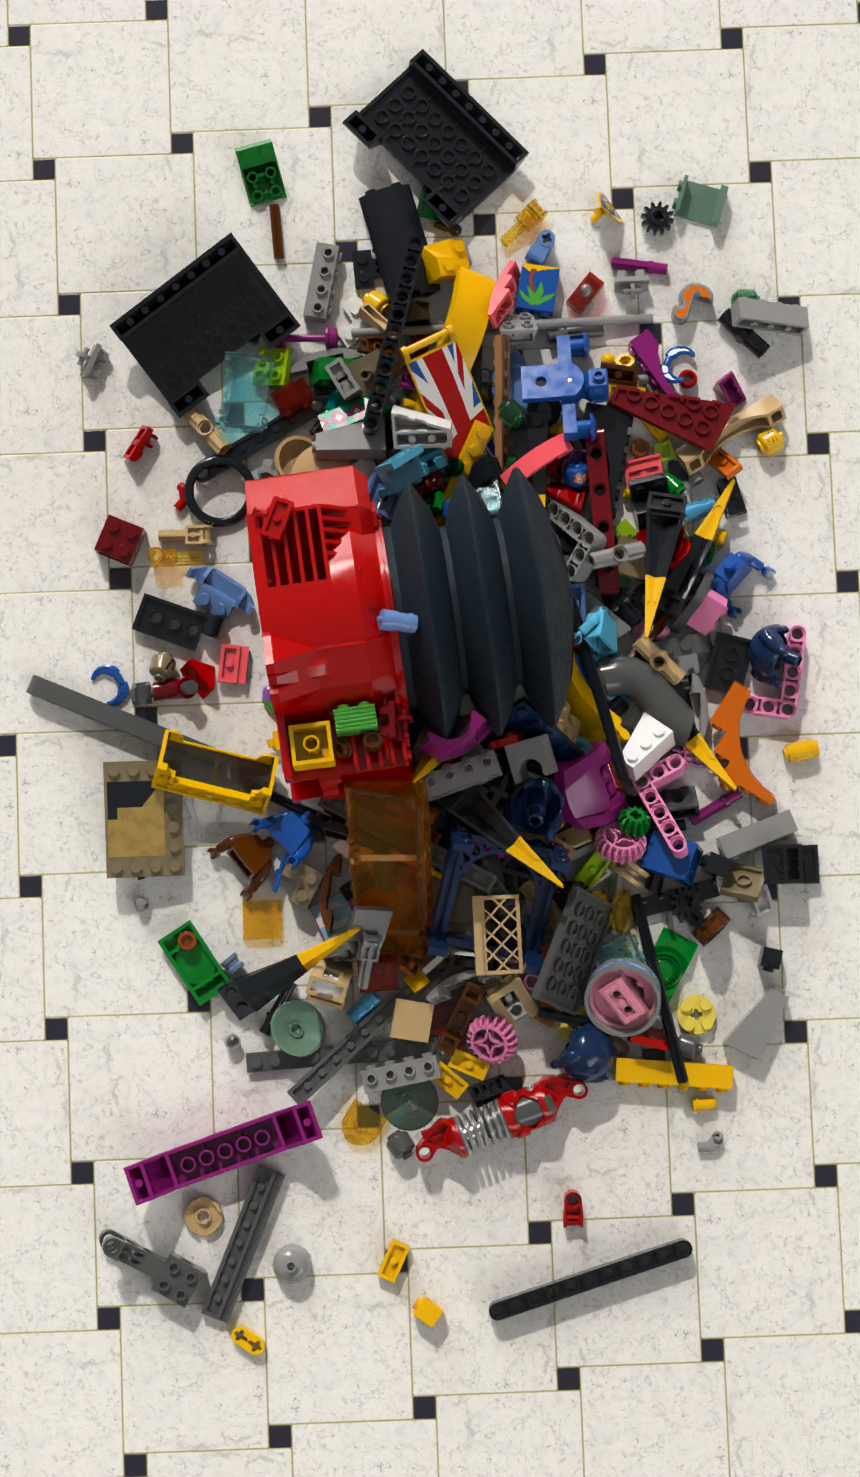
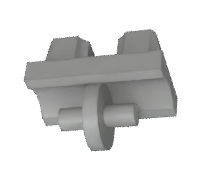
[614,269,649,299]
[75,343,109,379]
[257,459,279,479]

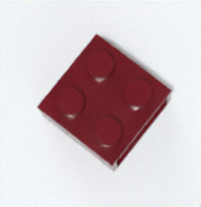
[94,515,147,567]

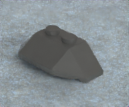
[640,633,713,676]

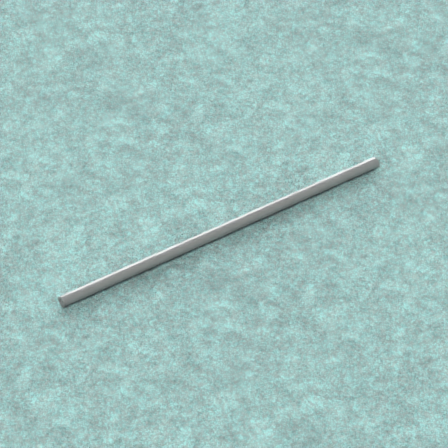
[351,314,653,338]

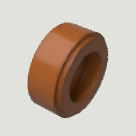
[630,439,650,458]
[177,931,197,951]

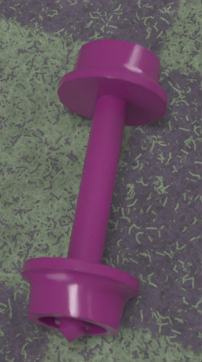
[275,325,341,349]

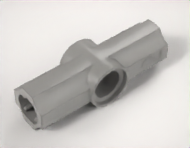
[587,541,646,570]

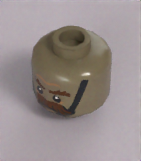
[149,652,176,682]

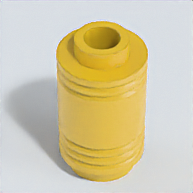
[782,739,820,763]

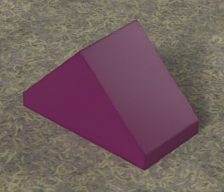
[713,371,746,408]

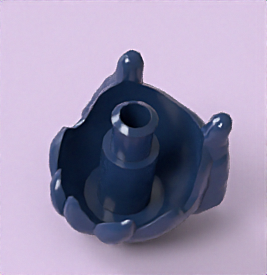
[748,624,802,688]
[503,777,565,844]
[550,1023,614,1083]

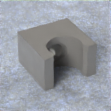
[504,733,558,784]

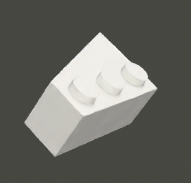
[391,405,453,449]
[623,712,675,782]

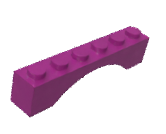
[628,329,679,395]

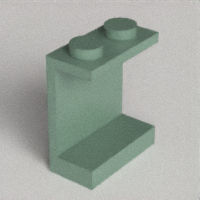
[672,175,729,228]

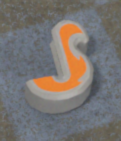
[671,283,713,325]

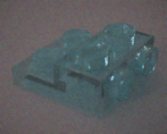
[597,931,646,965]

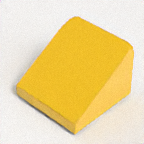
[403,968,430,994]

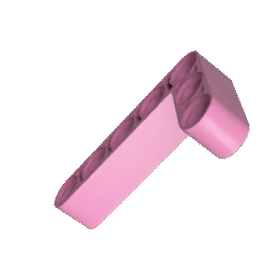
[742,625,806,720]
[632,754,689,859]

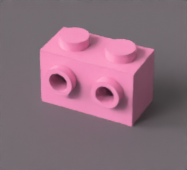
[686,588,728,636]

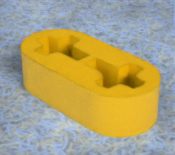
[231,1325,265,1355]

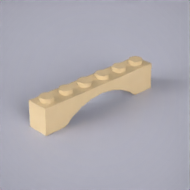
[674,393,787,476]

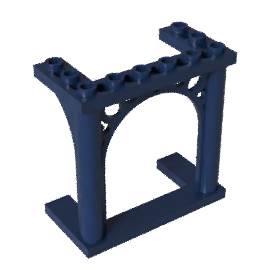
[425,823,572,976]

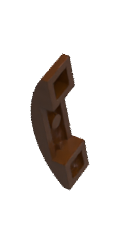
[320,854,343,933]
[435,980,486,1056]

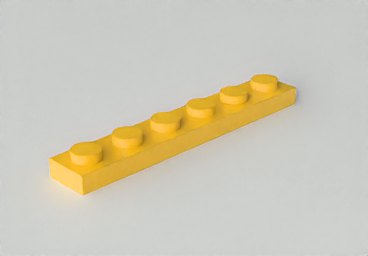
[433,420,494,527]

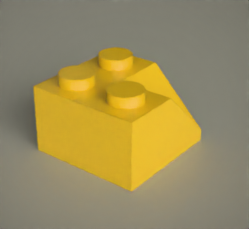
[422,238,471,284]

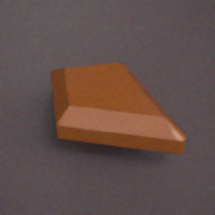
[394,944,418,979]

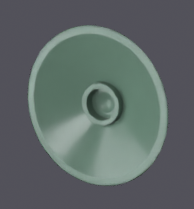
[270,1000,326,1057]
[381,1080,439,1131]

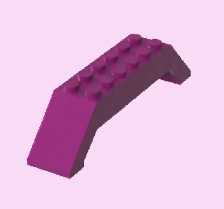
[123,1100,323,1206]

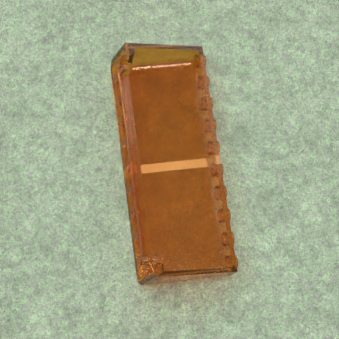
[343,779,434,959]

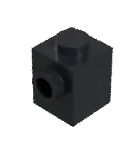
[757,946,783,973]

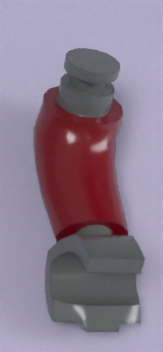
[129,677,198,705]

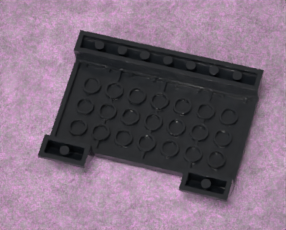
[342,49,529,228]
[109,233,301,418]

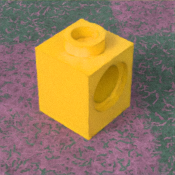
[412,1296,443,1327]

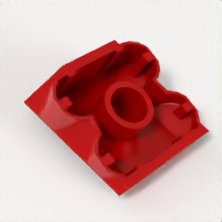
[546,481,588,515]
[627,1027,668,1051]

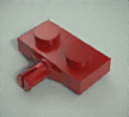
[252,496,294,542]

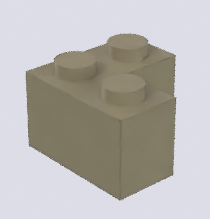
[281,863,324,910]

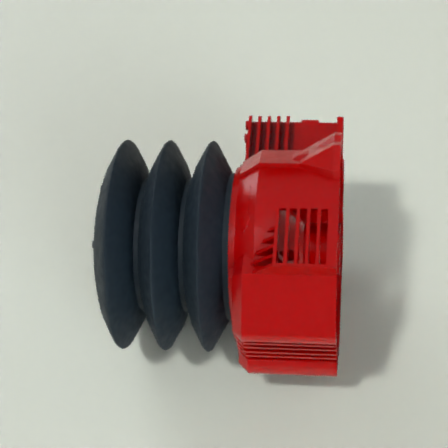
[245,465,575,804]

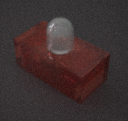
[566,272,605,316]

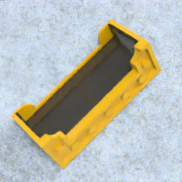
[151,729,279,815]

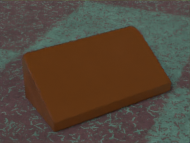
[600,361,639,386]

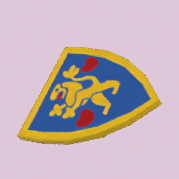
[590,191,624,224]

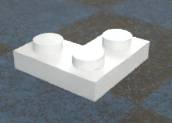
[338,297,373,349]

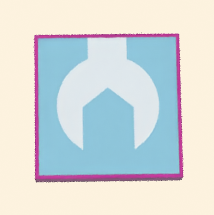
[309,892,353,941]

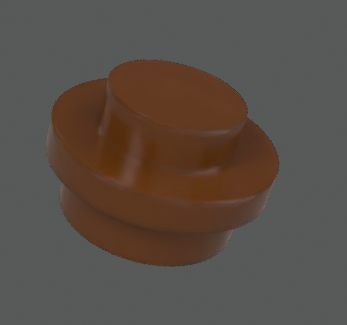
[362,731,383,752]
[333,738,352,759]

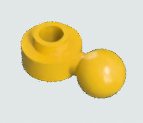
[601,353,635,367]

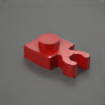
[487,731,525,750]

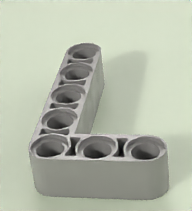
[547,495,607,583]

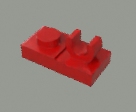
[123,425,158,463]

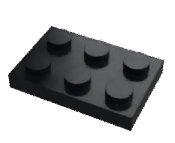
[703,631,751,693]

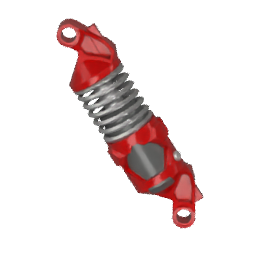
[415,1072,588,1162]

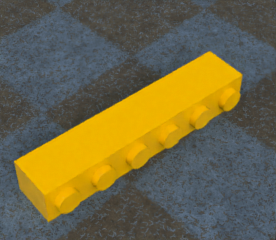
[614,1057,733,1093]

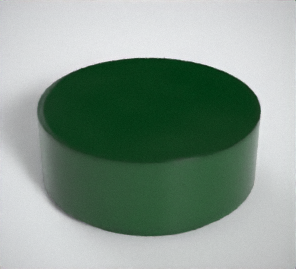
[445,457,464,477]

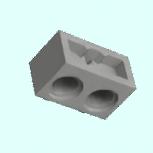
[324,357,364,403]

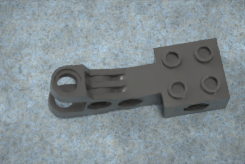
[99,1229,206,1308]

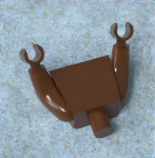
[207,833,275,901]

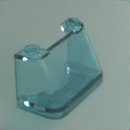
[215,351,276,433]

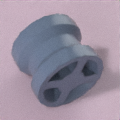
[220,953,245,976]

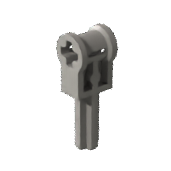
[356,932,383,989]

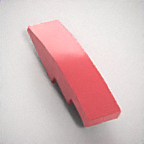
[488,260,521,329]

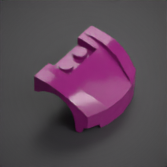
[422,710,492,761]
[554,741,629,829]

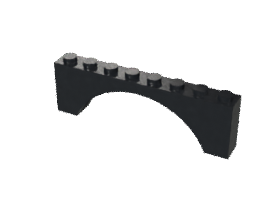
[561,402,634,555]

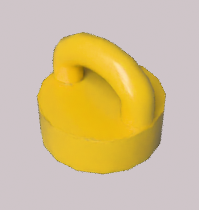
[713,529,728,549]

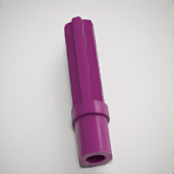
[611,257,668,275]
[689,788,743,826]

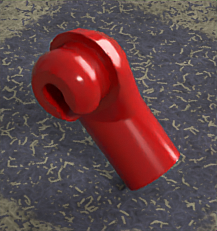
[174,483,187,512]

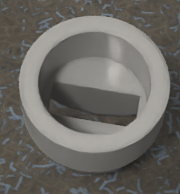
[688,471,705,487]
[134,897,149,913]
[224,1034,241,1050]

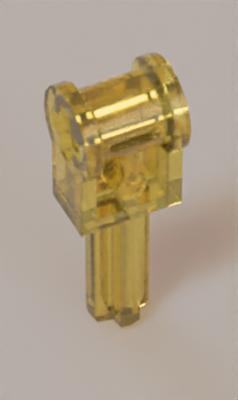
[499,199,549,247]
[147,547,204,567]

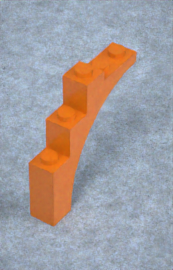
[710,681,776,805]

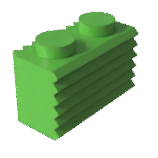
[333,701,378,738]

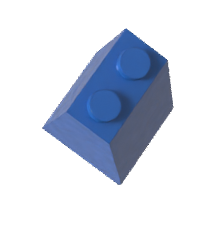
[640,830,704,887]

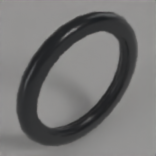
[184,455,254,527]

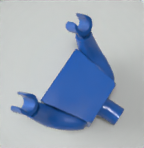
[713,552,776,619]
[249,810,314,870]

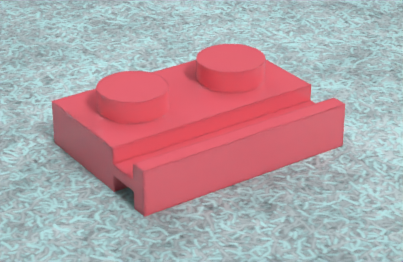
[623,453,664,489]
[217,644,250,685]

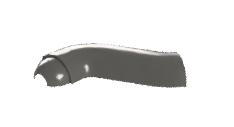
[586,656,695,747]

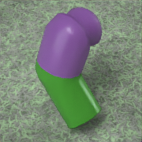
[262,685,274,714]

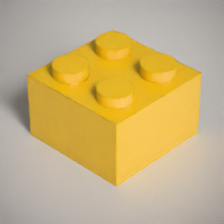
[288,721,336,772]

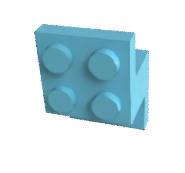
[374,444,427,498]

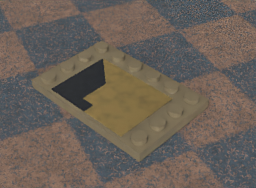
[103,759,185,878]

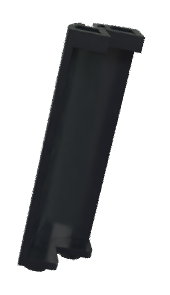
[358,182,441,304]

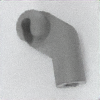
[697,1131,724,1152]

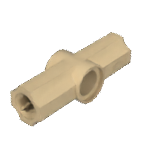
[183,406,231,456]
[632,634,686,686]

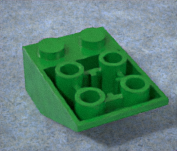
[234,139,287,207]

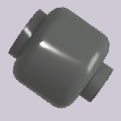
[677,1033,703,1061]
[386,1130,415,1160]

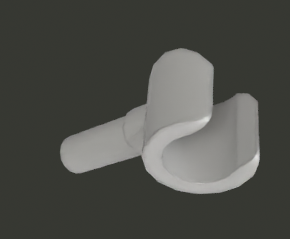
[637,374,653,392]

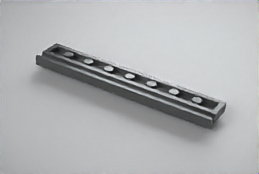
[201,1165,285,1323]

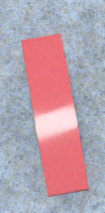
[500,433,574,485]

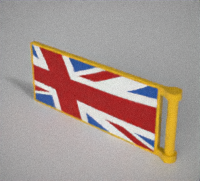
[399,324,495,461]

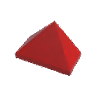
[180,659,215,699]

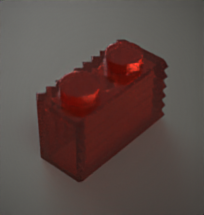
[270,377,315,418]

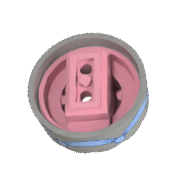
[584,957,661,1037]

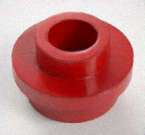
[678,370,697,389]

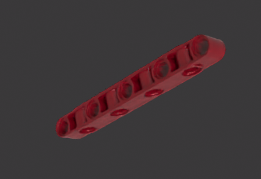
[585,427,620,595]

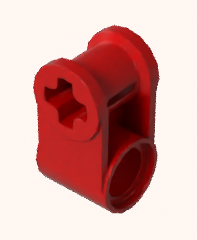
[563,1189,583,1228]

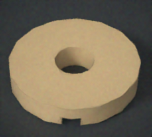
[184,1196,223,1236]

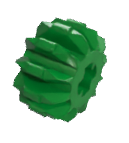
[618,806,651,838]

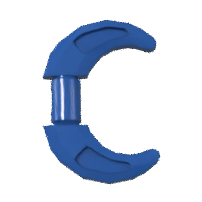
[660,346,695,384]
[91,665,129,706]

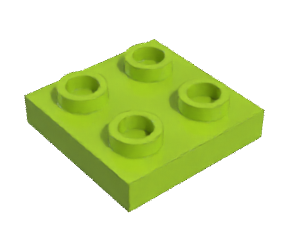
[253,348,293,390]

